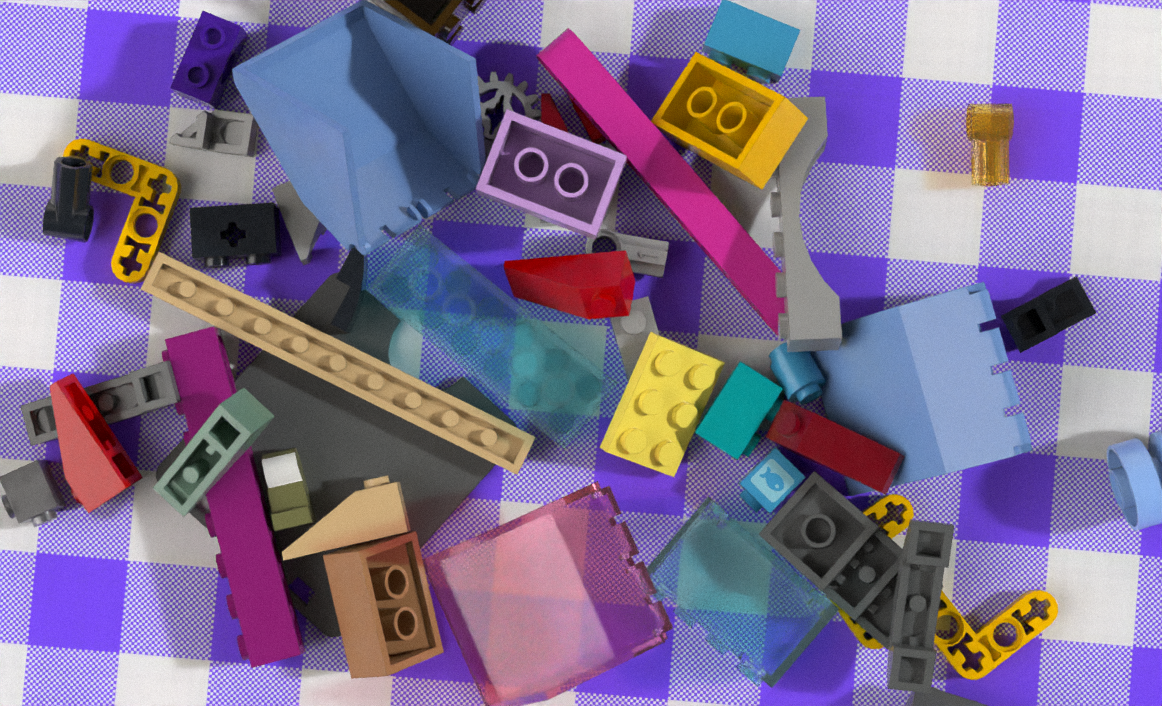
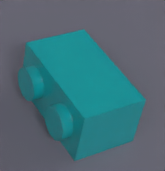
[694,361,784,460]

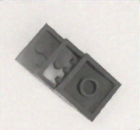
[758,471,944,650]

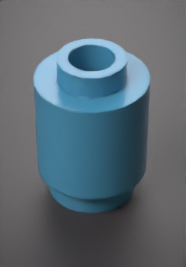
[769,342,826,405]

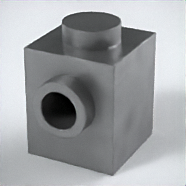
[0,460,66,527]

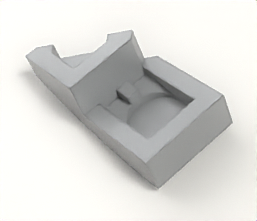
[170,109,258,157]
[272,181,327,265]

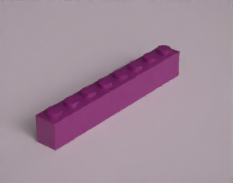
[162,326,306,668]

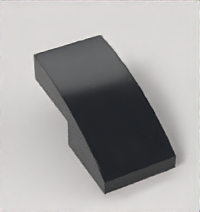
[331,247,368,334]
[1001,276,1096,353]

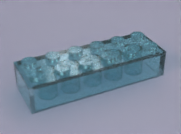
[366,224,618,450]

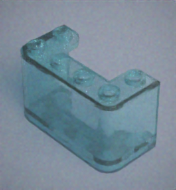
[640,496,839,688]

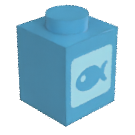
[738,447,805,513]

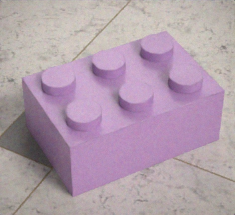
[476,109,627,240]

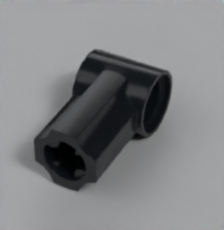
[43,155,94,243]

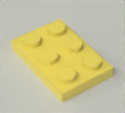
[599,332,725,477]

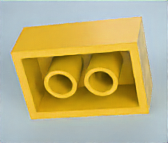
[651,52,808,190]

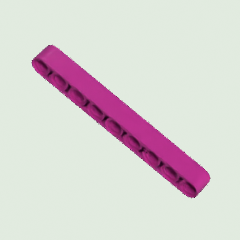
[536,28,785,336]

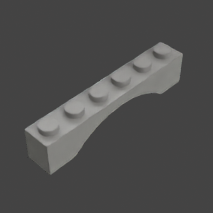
[770,97,842,352]

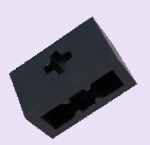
[189,202,282,268]

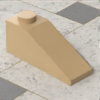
[282,475,411,561]

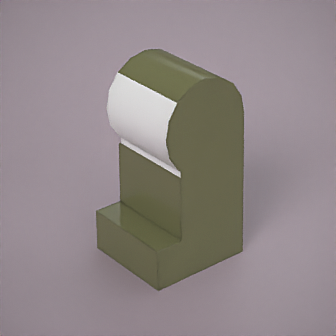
[262,447,316,531]

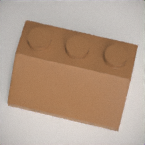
[323,531,444,679]

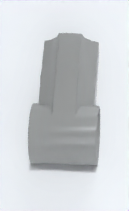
[585,229,669,278]

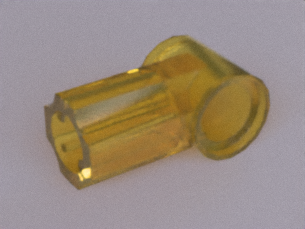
[966,103,1014,186]

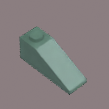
[153,387,275,517]

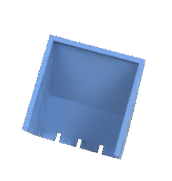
[232,0,486,255]
[809,282,1032,496]

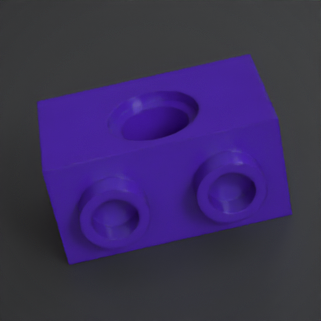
[170,11,248,110]

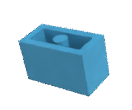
[702,0,800,84]

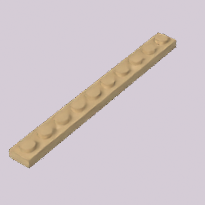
[141,252,536,475]

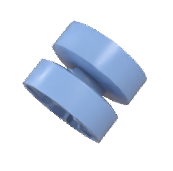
[1107,430,1162,531]

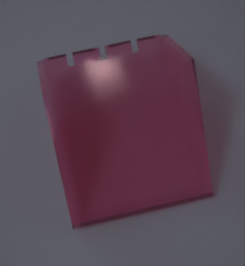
[423,481,673,706]

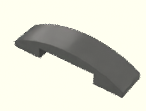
[20,361,181,446]
[887,519,954,693]

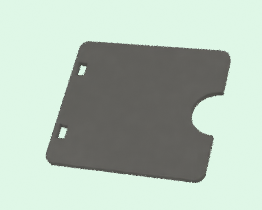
[156,272,517,637]

